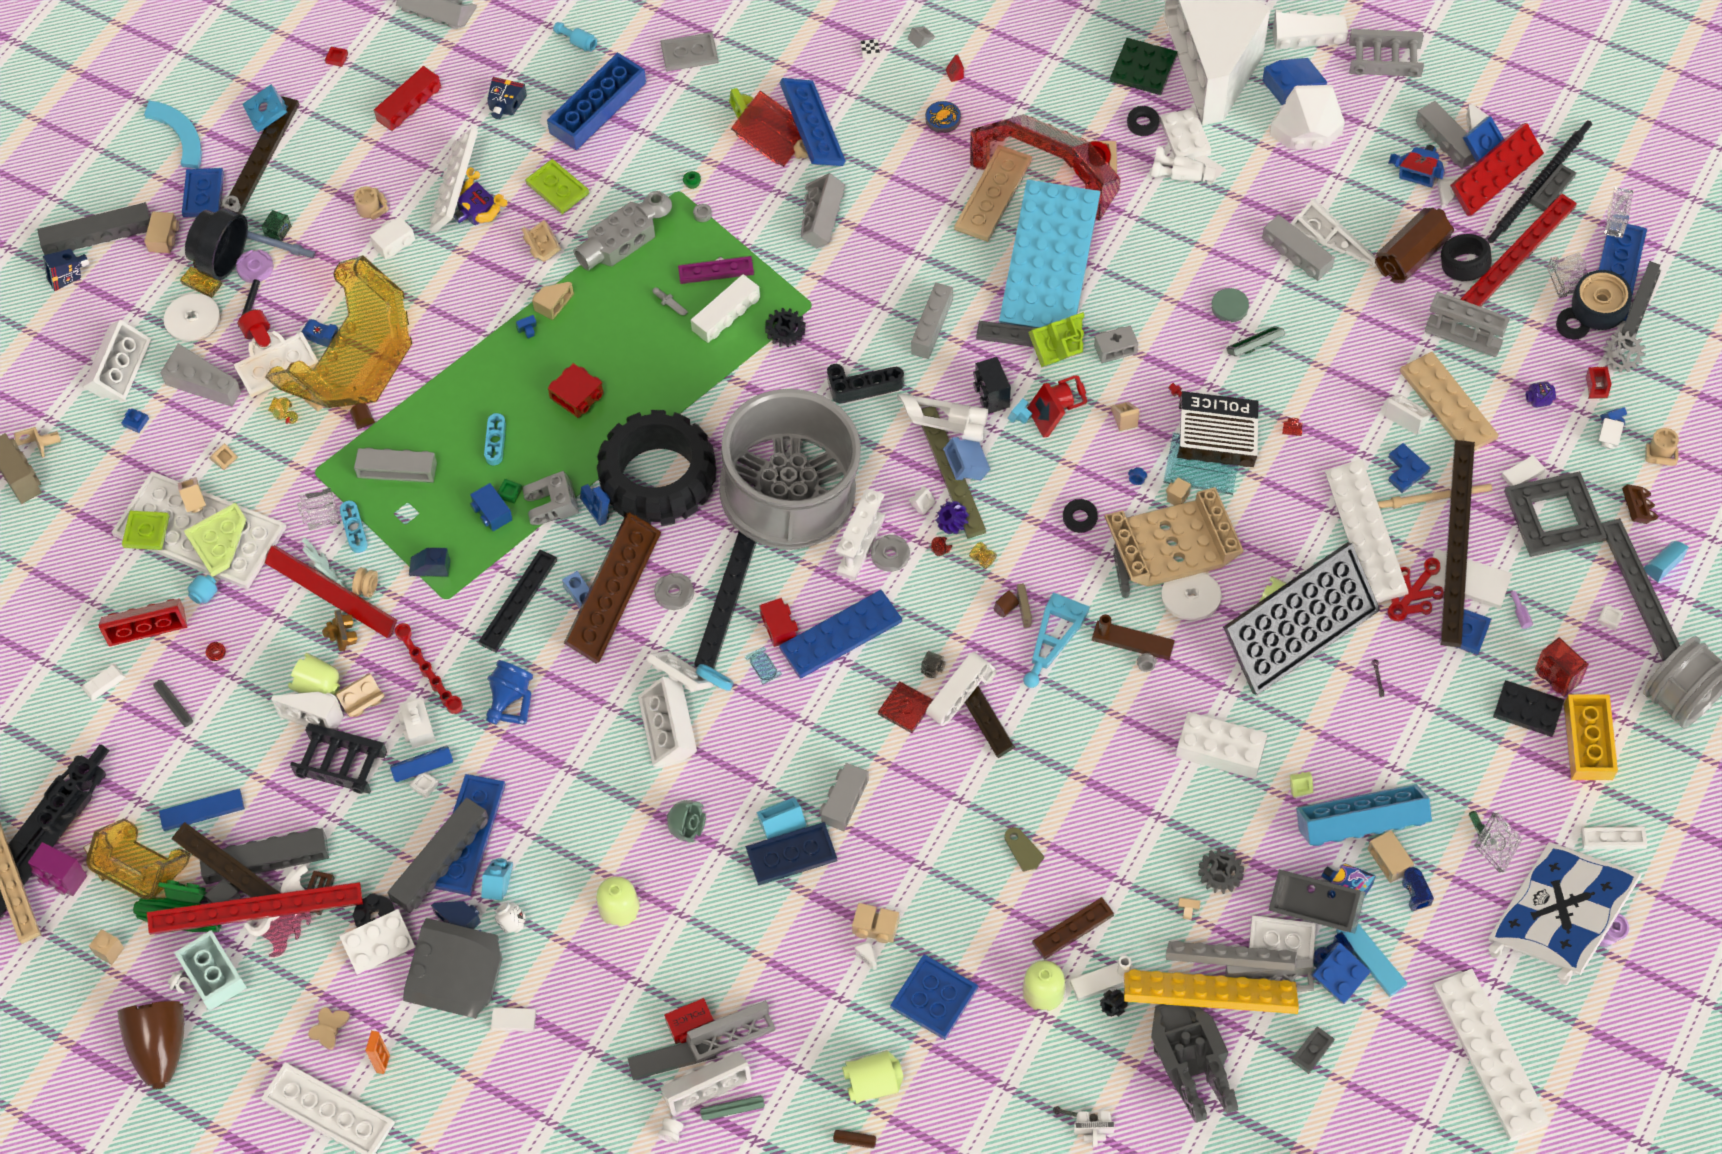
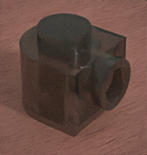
[921,651,946,679]

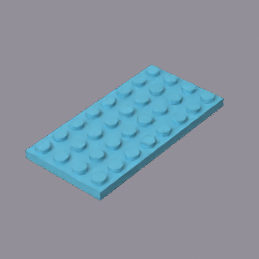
[999,179,1101,328]

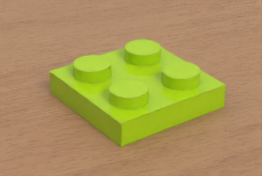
[122,511,170,550]

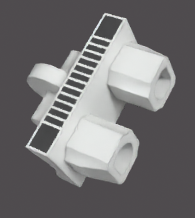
[1074,1111,1115,1147]

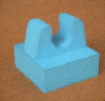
[1007,398,1032,424]

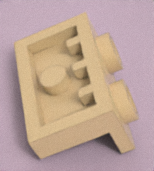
[335,673,385,717]

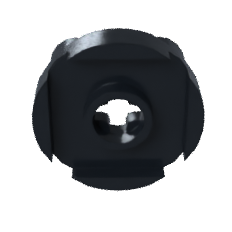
[352,893,395,928]

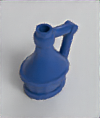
[486,660,533,725]

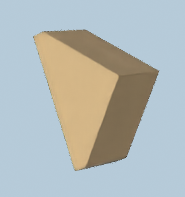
[1110,401,1139,432]

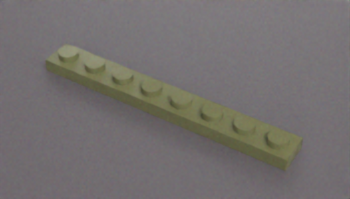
[921,406,986,539]

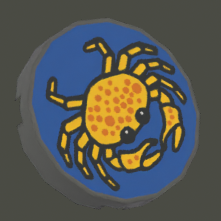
[925,101,961,133]

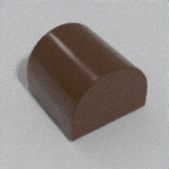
[350,403,375,430]
[994,590,1019,618]

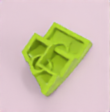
[1028,312,1084,367]

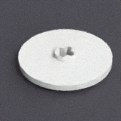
[164,293,220,342]
[1161,573,1221,620]

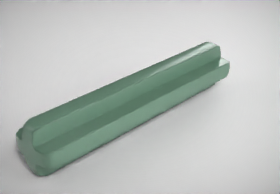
[700,1095,765,1121]

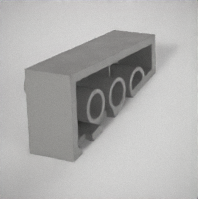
[160,343,241,407]

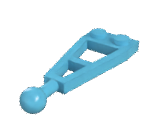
[1023,592,1090,688]

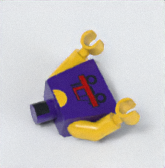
[454,167,507,225]

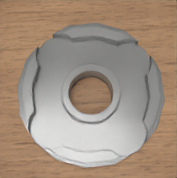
[871,535,910,572]
[654,573,694,610]

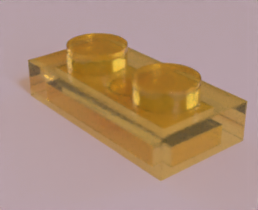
[180,266,222,298]

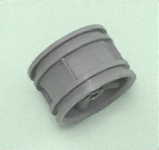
[1643,636,1722,729]

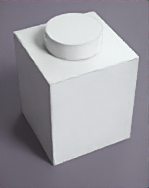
[1597,418,1624,449]

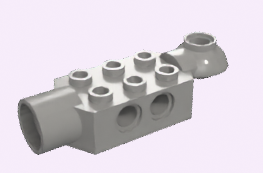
[573,191,672,271]

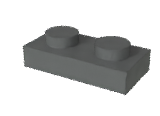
[1292,1026,1335,1074]

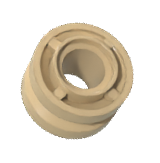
[352,567,378,598]

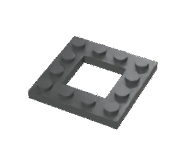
[1504,471,1607,557]

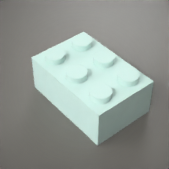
[174,930,246,1011]

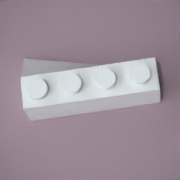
[1272,10,1348,49]

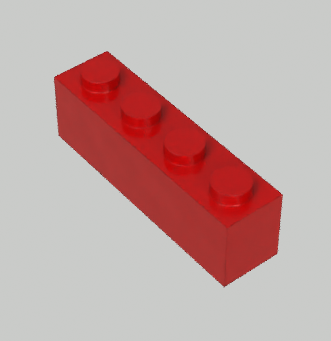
[374,66,441,131]

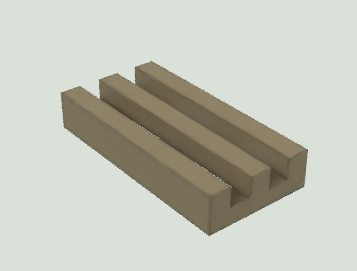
[1017,583,1032,628]

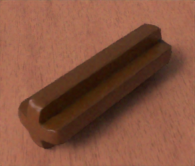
[833,1130,876,1148]

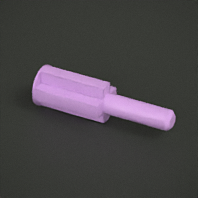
[1511,591,1533,629]

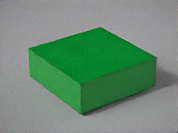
[497,479,523,503]

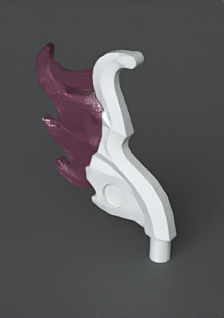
[244,864,312,958]

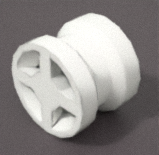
[658,1118,684,1143]

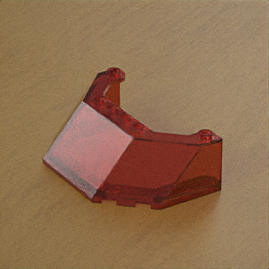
[970,114,1121,221]

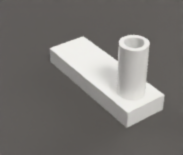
[1070,955,1134,1001]

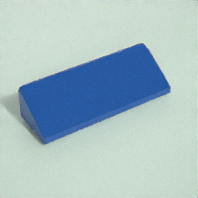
[390,745,453,782]

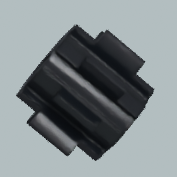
[1100,989,1128,1017]

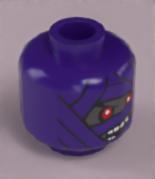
[1525,381,1556,408]

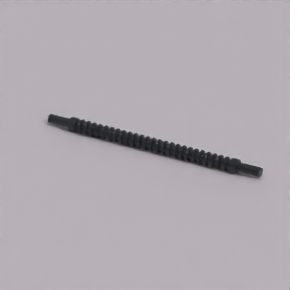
[1487,120,1592,243]

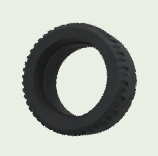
[1441,234,1492,281]

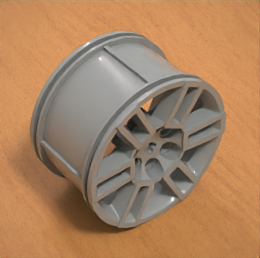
[719,389,861,550]

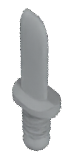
[652,287,688,315]

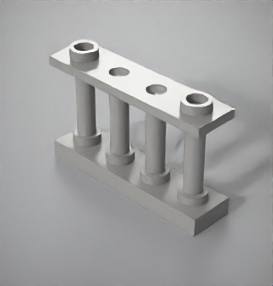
[1349,29,1424,77]

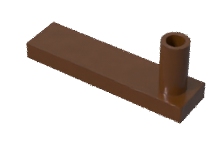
[1092,614,1175,661]

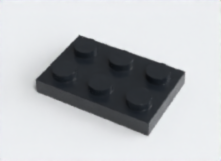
[1493,680,1565,737]

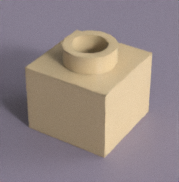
[1166,477,1191,506]

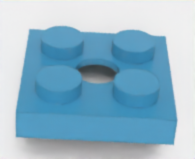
[242,84,288,133]

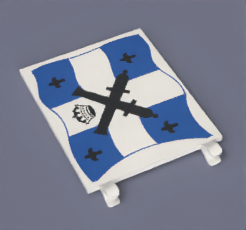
[1488,842,1641,985]

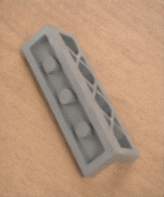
[1225,959,1314,992]
[686,1000,776,1063]

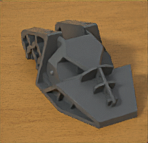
[1151,1004,1238,1123]

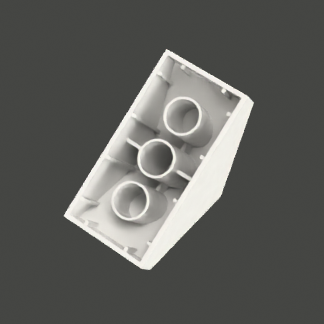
[1163,0,1270,126]

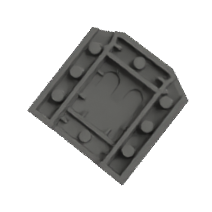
[403,918,503,1019]

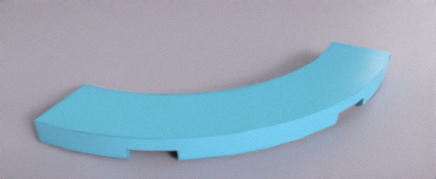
[144,100,202,169]

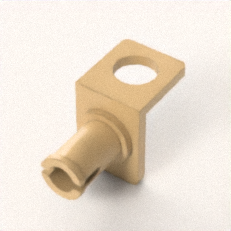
[14,427,61,458]

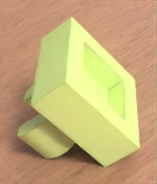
[1290,772,1313,797]

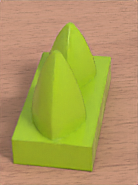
[729,88,763,127]

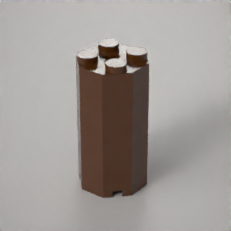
[1375,208,1454,283]

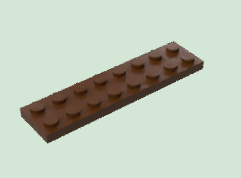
[564,512,661,664]

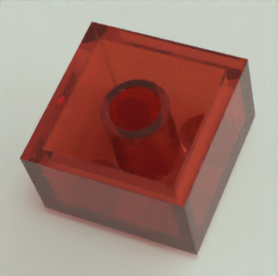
[1535,637,1589,697]

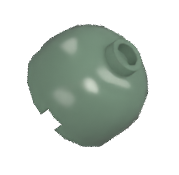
[667,800,706,842]

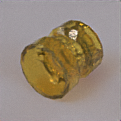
[969,542,997,569]

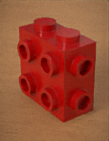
[548,363,603,418]

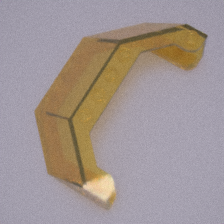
[265,255,412,408]

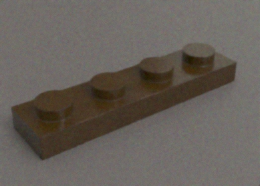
[965,685,1016,758]

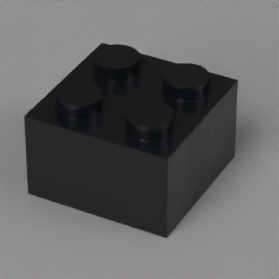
[973,356,1011,414]

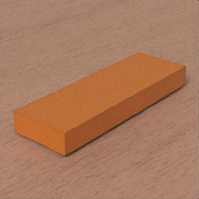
[365,1030,390,1074]

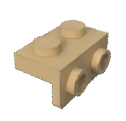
[521,220,561,262]

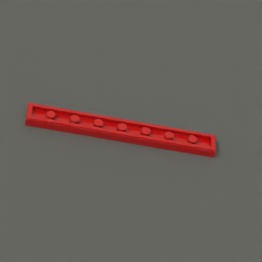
[265,545,398,638]

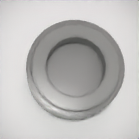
[693,204,712,222]

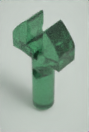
[1469,811,1491,846]

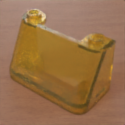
[86,818,191,900]

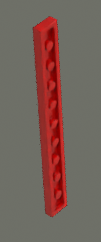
[1460,194,1577,307]
[147,882,363,935]

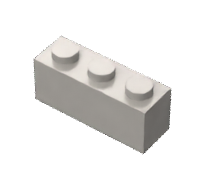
[819,763,869,832]

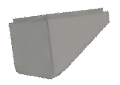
[908,26,935,48]

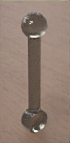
[1371,659,1384,697]
[1053,1106,1098,1122]

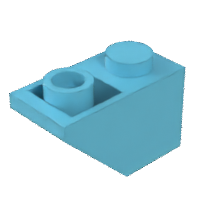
[481,858,513,901]

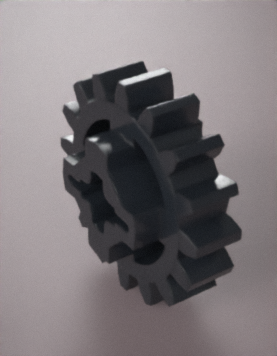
[765,308,806,347]

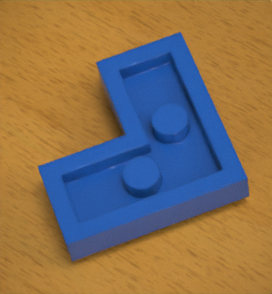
[1388,443,1431,493]
[580,484,610,526]

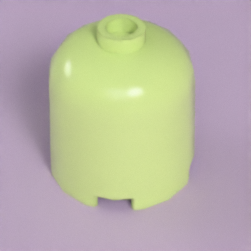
[288,653,340,695]
[596,876,640,927]
[1022,960,1065,1011]

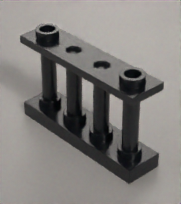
[290,723,387,794]

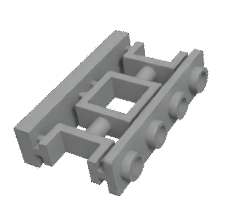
[1425,291,1510,357]

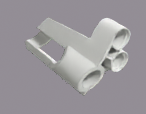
[897,393,988,442]

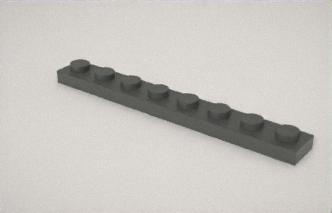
[1602,518,1680,661]

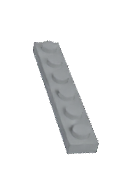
[1166,941,1297,971]

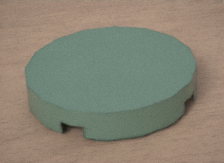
[1211,288,1249,322]

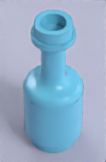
[553,22,597,51]

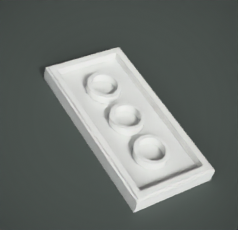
[1425,549,1513,609]

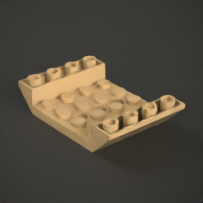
[1104,487,1244,587]

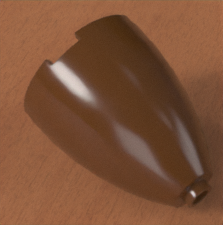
[117,1001,184,1090]

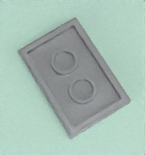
[660,32,719,72]

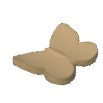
[308,1007,350,1050]

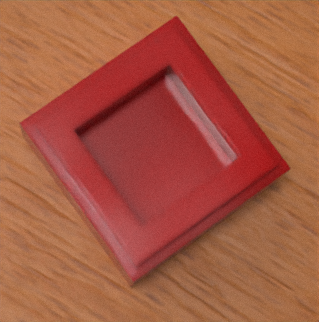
[325,46,348,67]

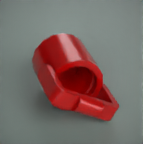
[1052,375,1087,410]

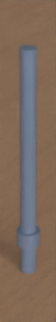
[247,231,315,259]

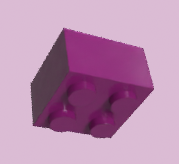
[28,842,87,896]

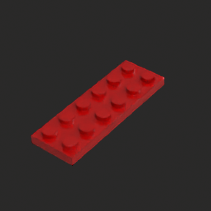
[1450,123,1544,216]

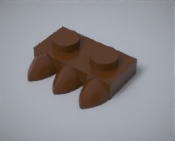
[1622,484,1659,524]

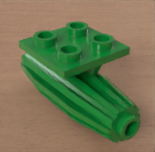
[133,880,222,932]

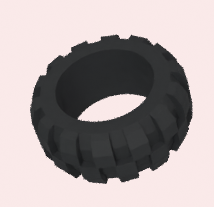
[597,410,716,526]

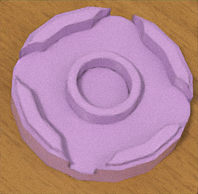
[236,250,274,283]

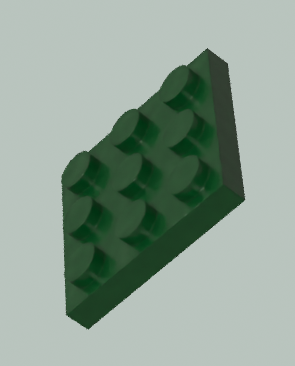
[1110,38,1178,95]

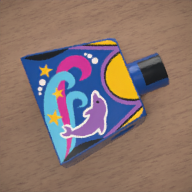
[1321,863,1376,898]

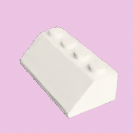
[82,320,151,401]
[638,676,697,767]
[660,1051,752,1117]

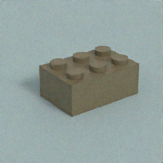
[0,433,42,504]

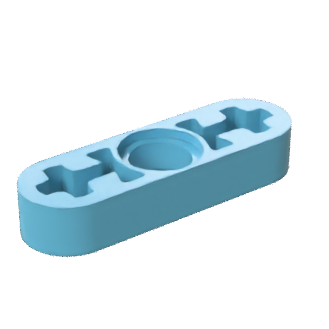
[484,413,506,465]
[340,501,368,553]

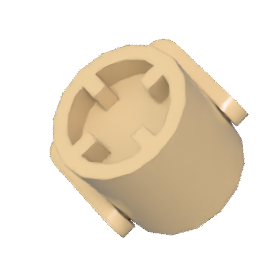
[353,186,389,220]
[1645,428,1679,466]

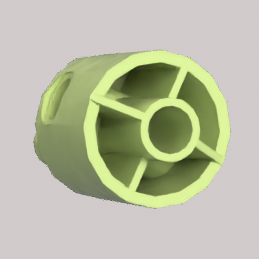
[842,1050,903,1104]

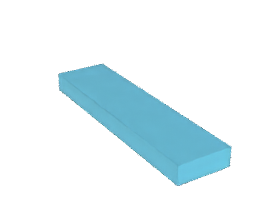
[1336,924,1408,997]

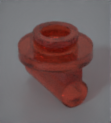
[1282,417,1303,436]

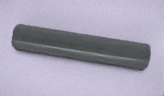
[153,680,193,727]

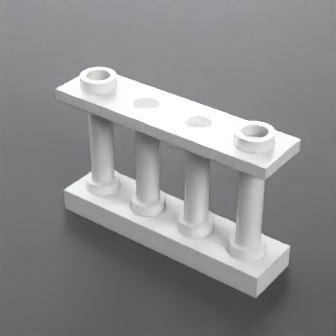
[835,488,885,581]

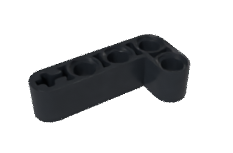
[827,364,904,404]

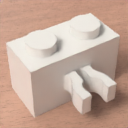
[397,698,436,748]

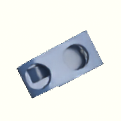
[562,571,589,609]

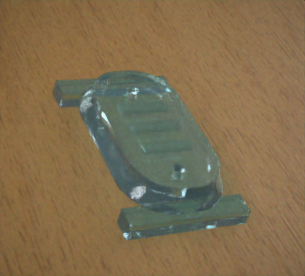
[745,646,782,685]

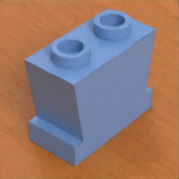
[943,437,990,481]

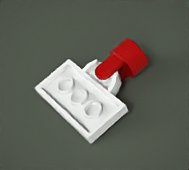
[234,309,319,398]

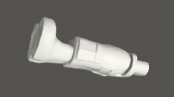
[1151,145,1216,182]

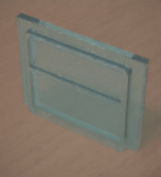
[1163,433,1238,495]

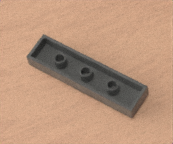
[1617,261,1661,350]

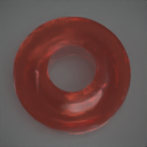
[205,642,226,661]

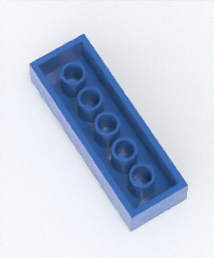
[547,52,646,151]

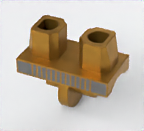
[322,610,357,651]

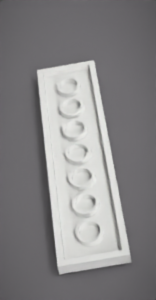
[1325,459,1409,603]
[1432,969,1551,1141]

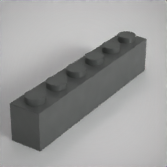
[37,202,151,255]
[387,797,489,913]
[200,828,329,884]

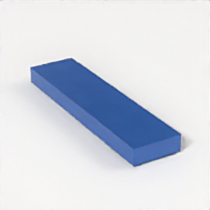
[159,789,245,831]

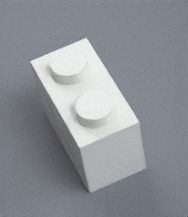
[370,216,415,260]

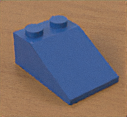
[1262,58,1328,105]

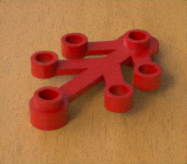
[1388,558,1444,622]

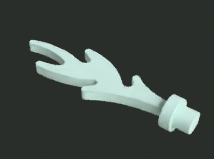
[302,538,346,588]

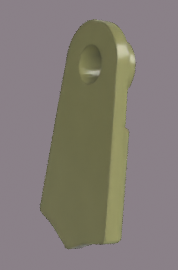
[1004,827,1045,872]

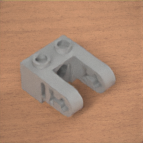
[522,471,579,525]

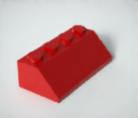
[98,598,188,647]

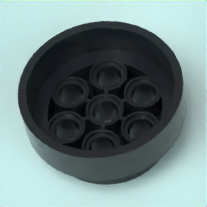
[185,208,248,281]

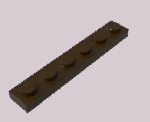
[171,822,280,898]

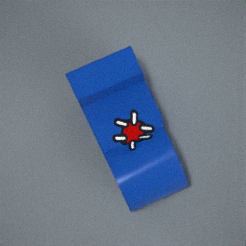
[301,319,340,349]

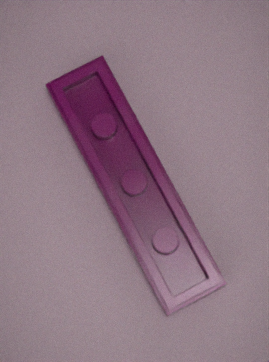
[678,256,754,284]

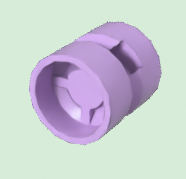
[1599,913,1629,947]

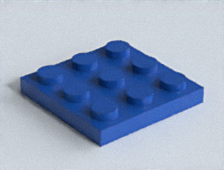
[890,954,978,1040]

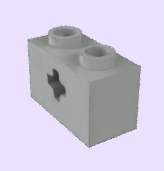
[1094,325,1138,364]

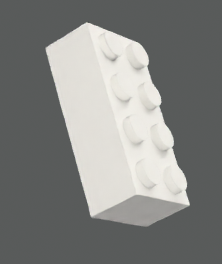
[1176,712,1268,779]

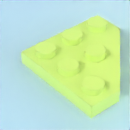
[184,503,246,577]

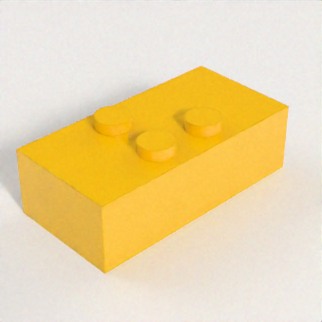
[1564,694,1618,780]

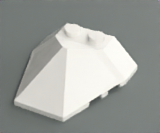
[1270,85,1345,150]

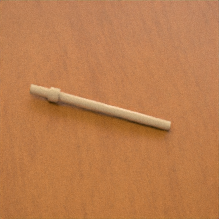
[1377,483,1492,509]

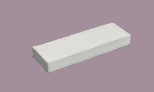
[1581,827,1648,850]

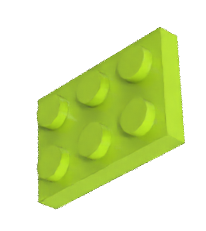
[525,159,589,214]

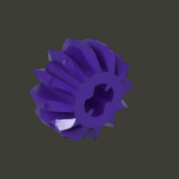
[935,501,969,534]

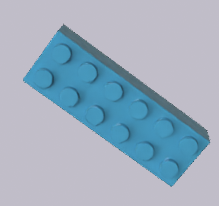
[1296,784,1432,846]

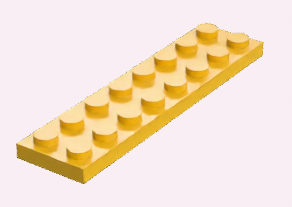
[1123,969,1299,1014]

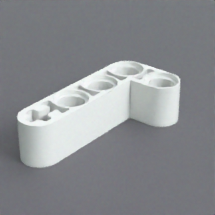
[926,652,996,726]

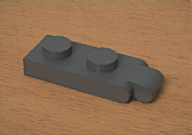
[1113,544,1130,598]

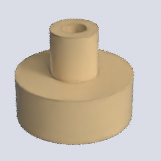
[793,140,809,159]

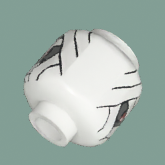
[495,902,526,933]

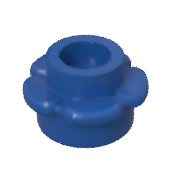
[1128,467,1147,485]

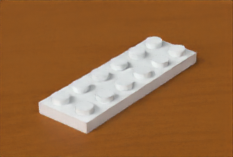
[429,128,478,233]
[261,1062,395,1154]

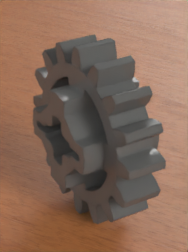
[1198,848,1244,894]

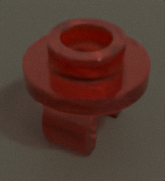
[931,537,953,556]

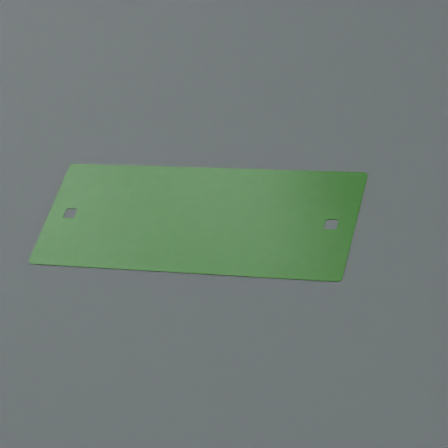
[315,192,812,599]

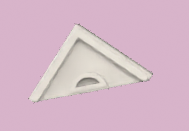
[1437,176,1460,208]

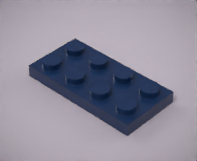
[745,822,838,886]

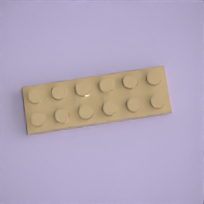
[954,145,1032,242]
[1400,352,1499,451]

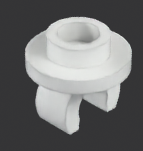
[168,971,191,993]

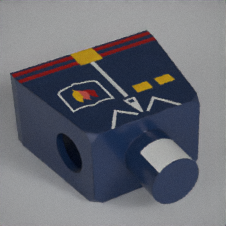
[487,77,527,119]
[43,249,89,291]

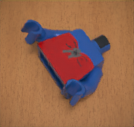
[1388,145,1445,188]

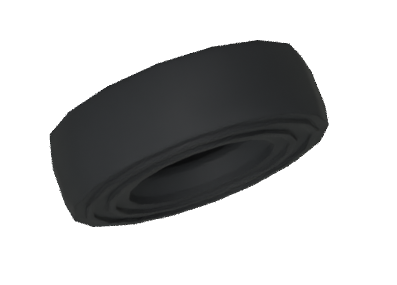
[1127,106,1159,136]
[1556,307,1590,340]
[1063,499,1098,533]

